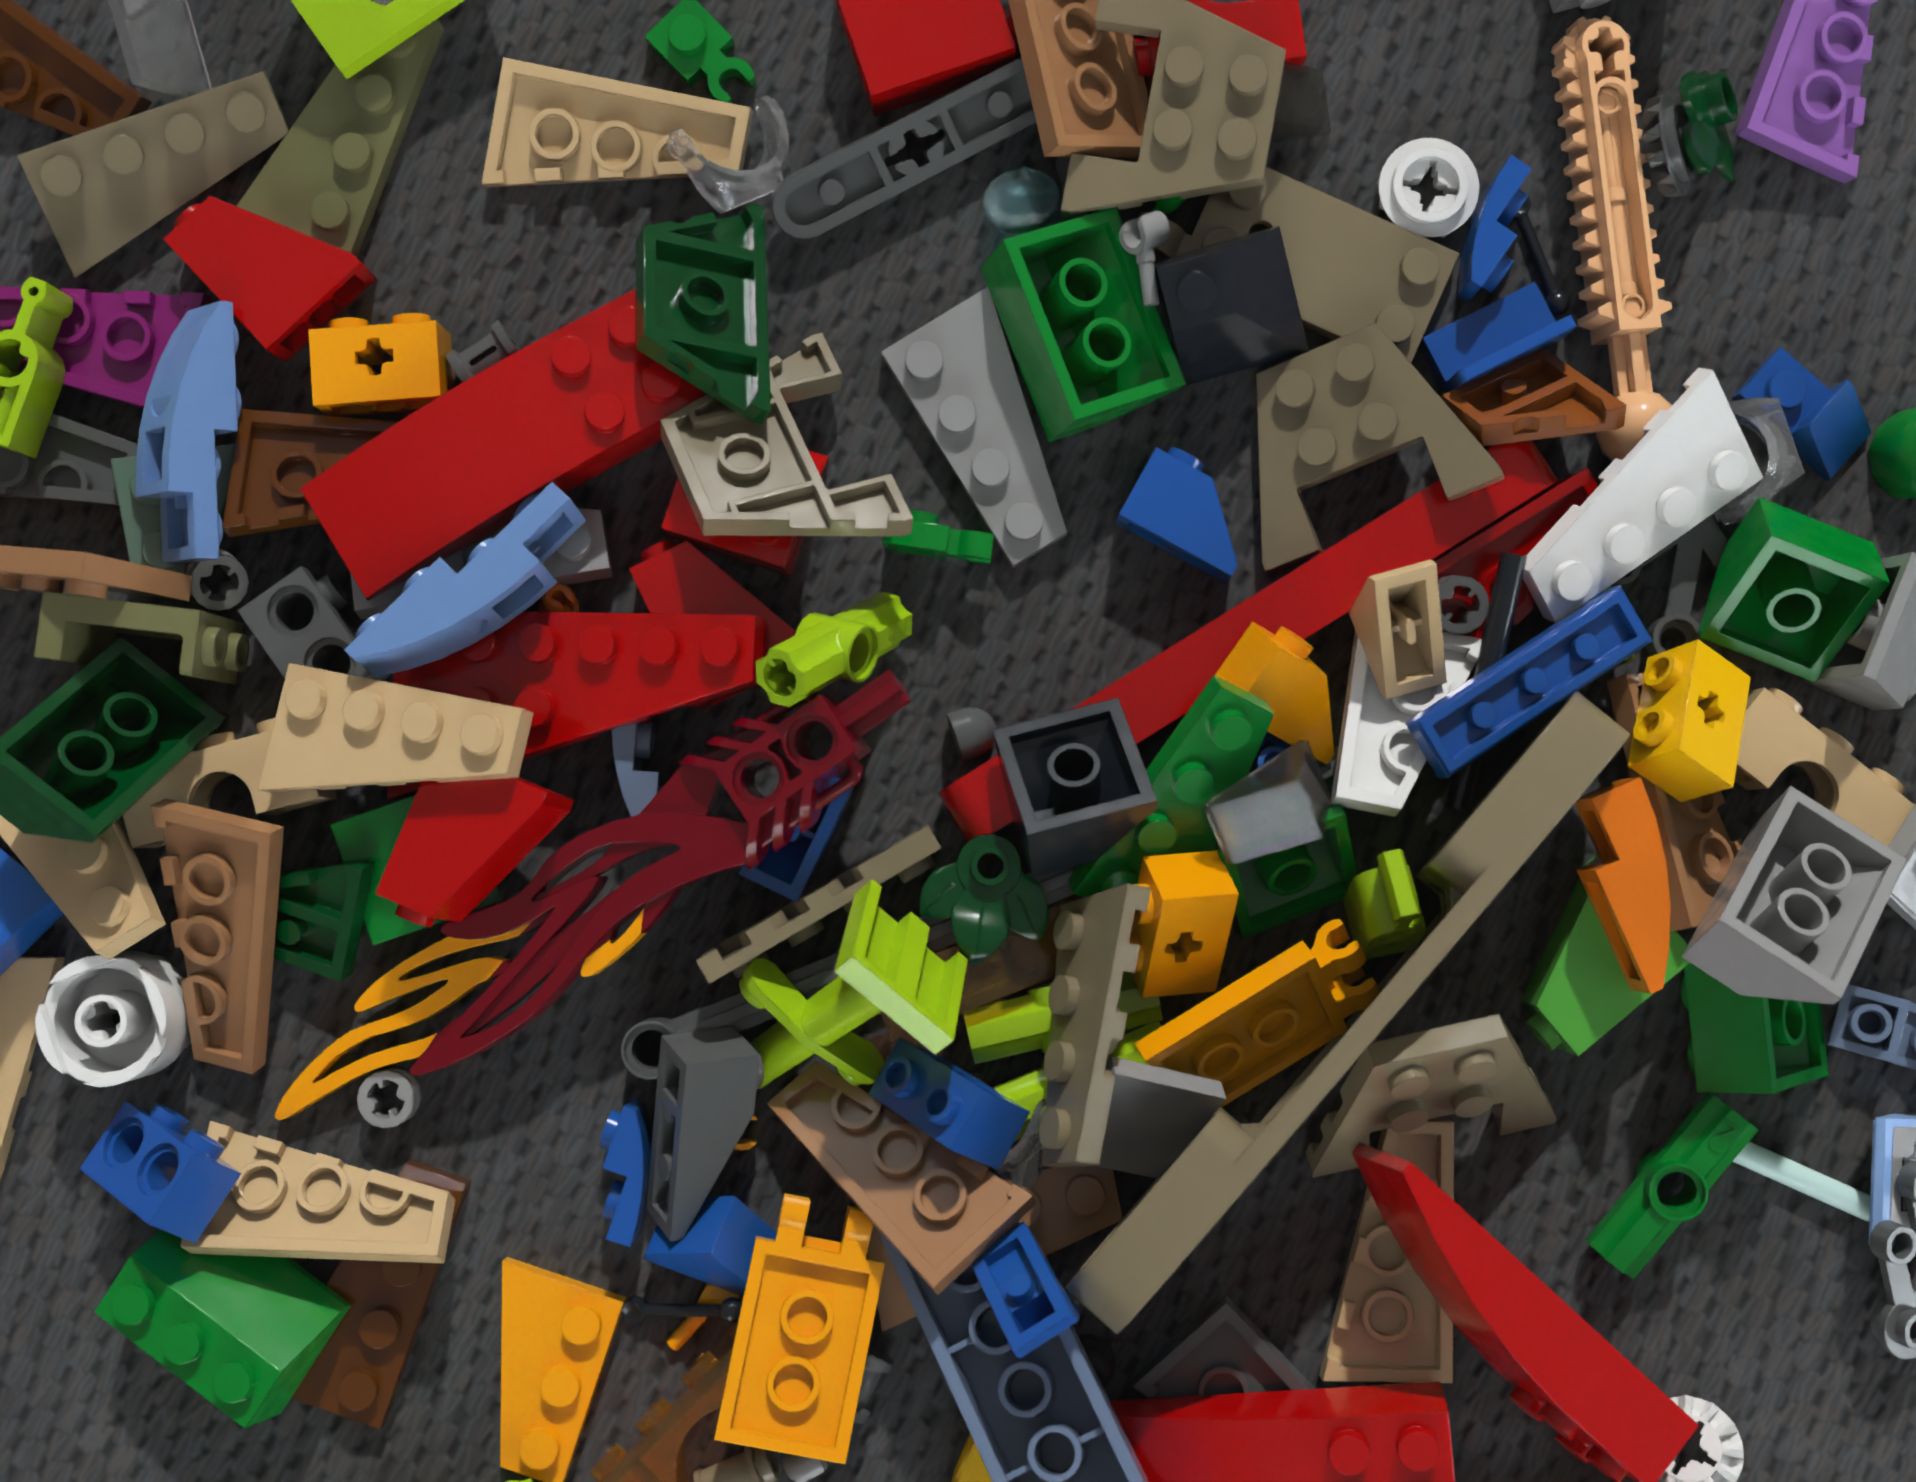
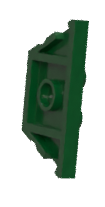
[636,204,771,424]

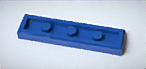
[1405,585,1652,779]

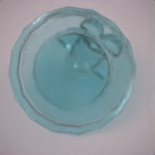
[982,166,1060,236]

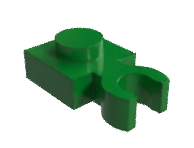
[644,0,757,104]
[882,510,994,564]

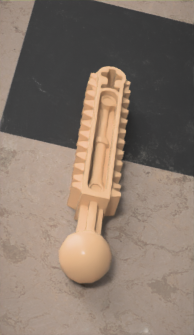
[1551,16,1672,462]

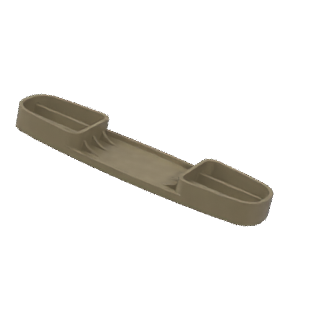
[1065,691,1630,1334]

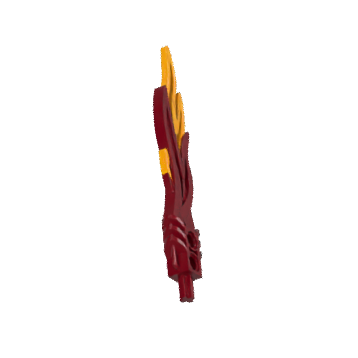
[275,669,912,1120]

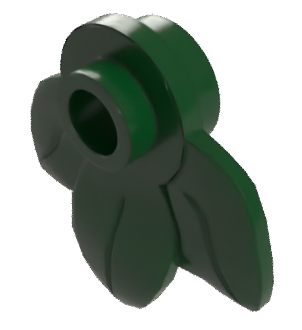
[1679,70,1738,182]
[920,834,1049,964]

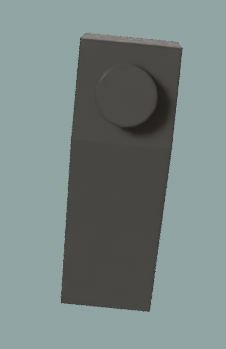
[646,1026,764,1242]

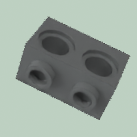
[238,566,391,681]

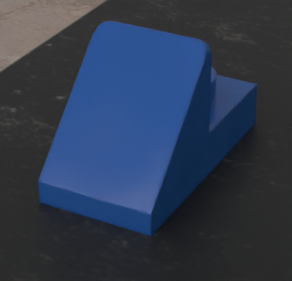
[1732,347,1872,481]
[971,1221,1080,1359]

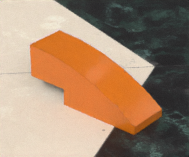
[1575,777,1671,994]

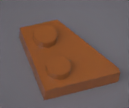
[1441,348,1626,446]

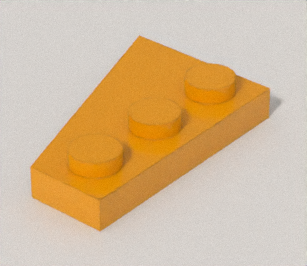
[500,1257,627,1482]

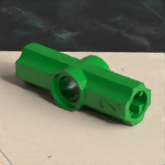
[1585,1093,1758,1279]

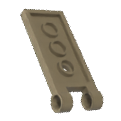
[1138,167,1460,363]

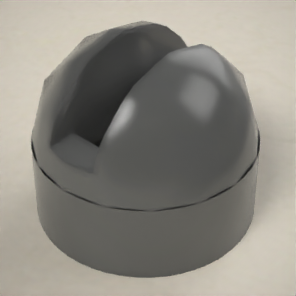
[946,707,996,762]

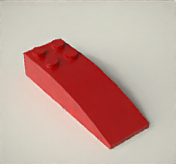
[300,288,705,601]
[1351,1143,1699,1482]
[1110,1381,1455,1482]

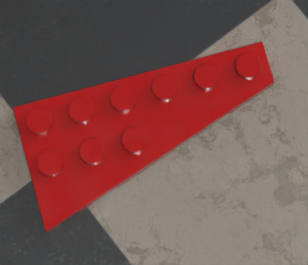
[387,612,764,800]

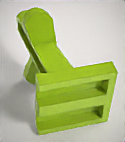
[739,879,968,1089]

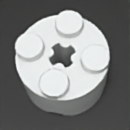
[35,951,191,1087]

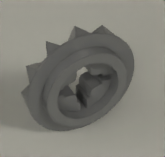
[1641,94,1696,198]

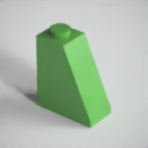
[1520,855,1690,1056]

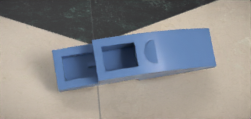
[135,301,242,564]
[344,482,586,677]

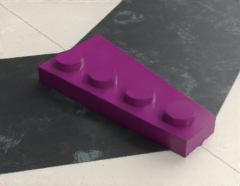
[0,286,213,409]

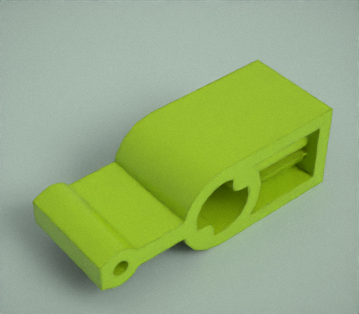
[0,276,73,459]
[1343,849,1427,960]

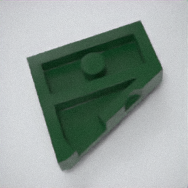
[274,859,375,982]

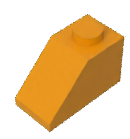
[1215,621,1335,765]

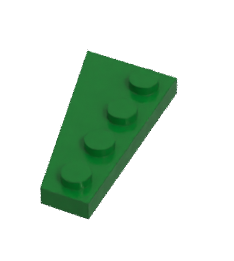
[1068,675,1274,898]

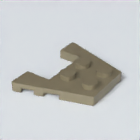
[1061,0,1286,218]
[1256,322,1505,574]
[660,333,913,537]
[1306,1014,1557,1178]

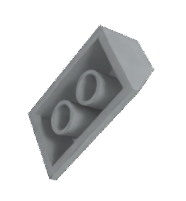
[1681,786,1907,1004]

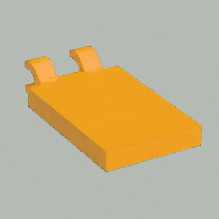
[1134,919,1380,1107]
[714,1193,885,1464]

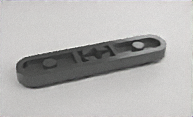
[770,57,1036,239]

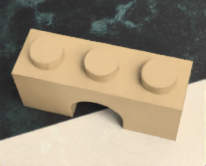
[1735,687,1915,847]
[123,718,337,848]

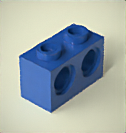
[869,1037,1030,1170]
[80,1101,241,1243]

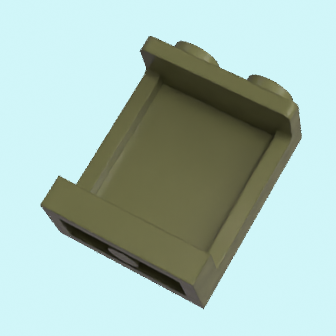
[34,592,250,685]

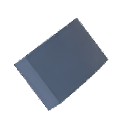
[612,721,667,817]
[1826,984,1916,1070]

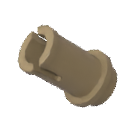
[693,1446,781,1482]

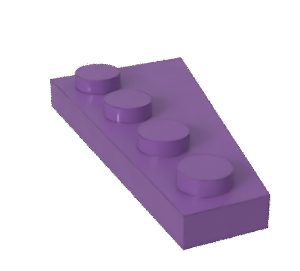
[1734,0,1878,183]

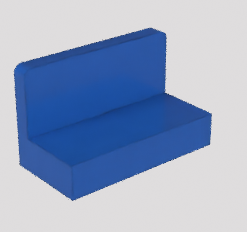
[1419,282,1577,394]

